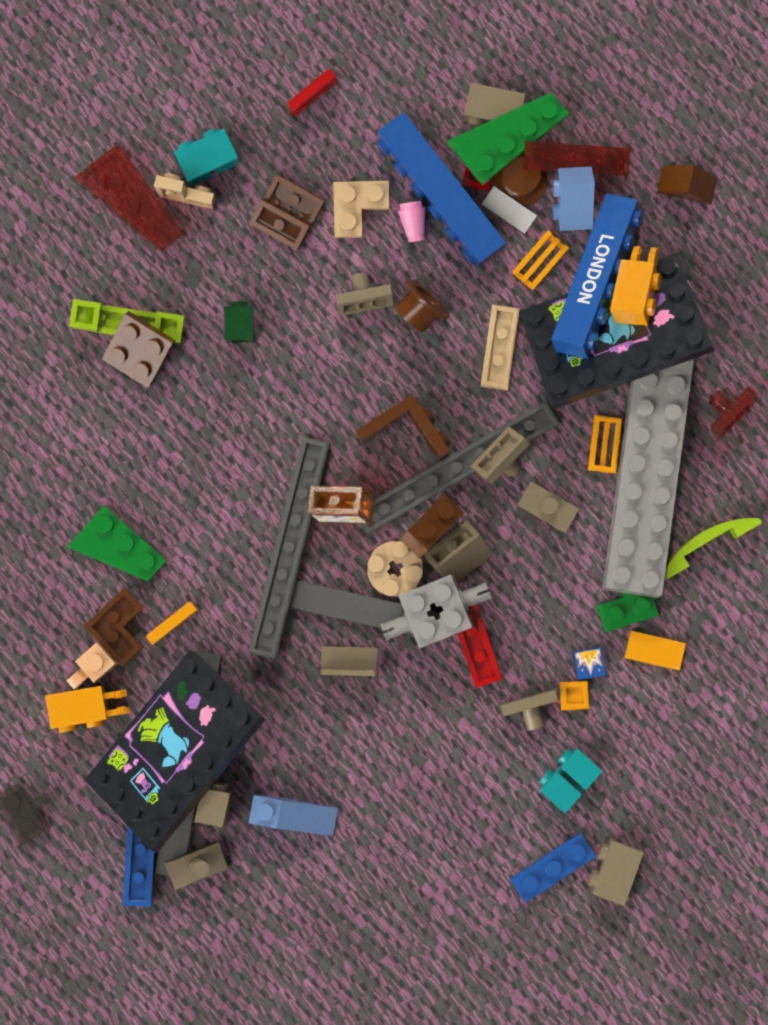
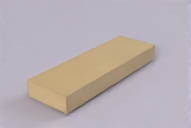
[480,304,520,391]

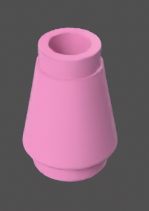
[398,201,425,242]

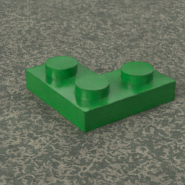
[597,593,659,632]

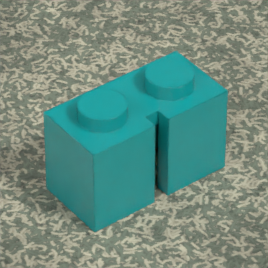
[174,128,240,187]
[538,747,603,813]

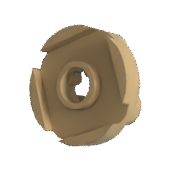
[368,541,423,597]

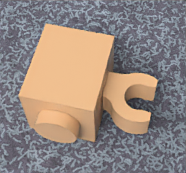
[67,642,119,689]

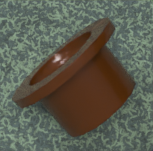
[493,154,547,207]
[395,279,450,333]

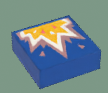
[573,647,606,680]

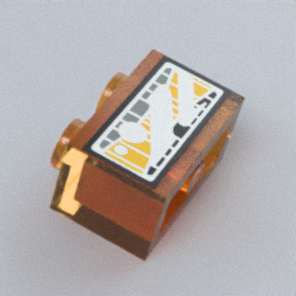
[307,486,375,525]

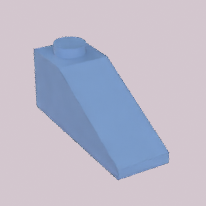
[249,793,338,836]

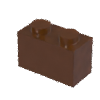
[400,493,464,559]

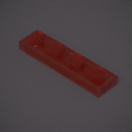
[523,141,630,176]

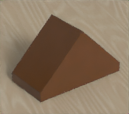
[657,165,717,205]

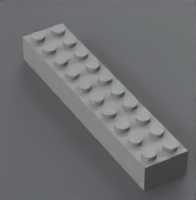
[602,359,694,598]

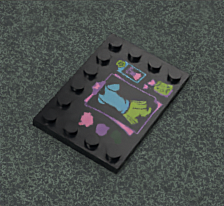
[519,253,714,410]
[85,649,266,853]

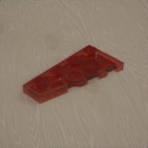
[75,144,184,251]

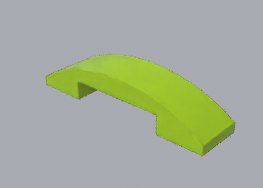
[69,299,184,344]
[664,518,762,581]

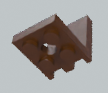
[355,394,451,461]

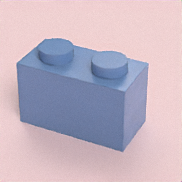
[552,167,595,231]

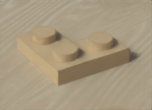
[154,173,216,209]
[333,181,389,238]

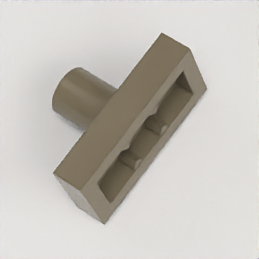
[335,273,393,316]
[470,426,530,485]
[517,481,579,533]
[500,689,558,731]
[164,841,228,890]

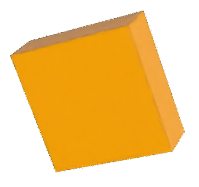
[559,681,589,711]

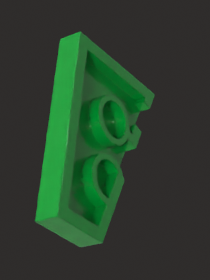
[67,505,167,582]

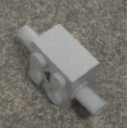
[381,575,492,649]

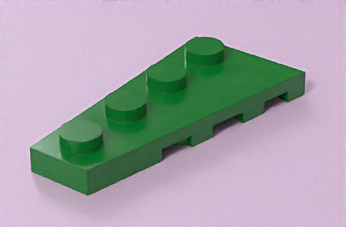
[447,92,569,186]

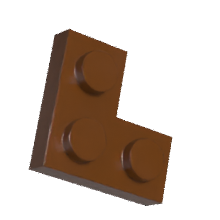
[84,587,145,667]

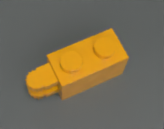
[610,246,661,326]
[45,685,130,733]

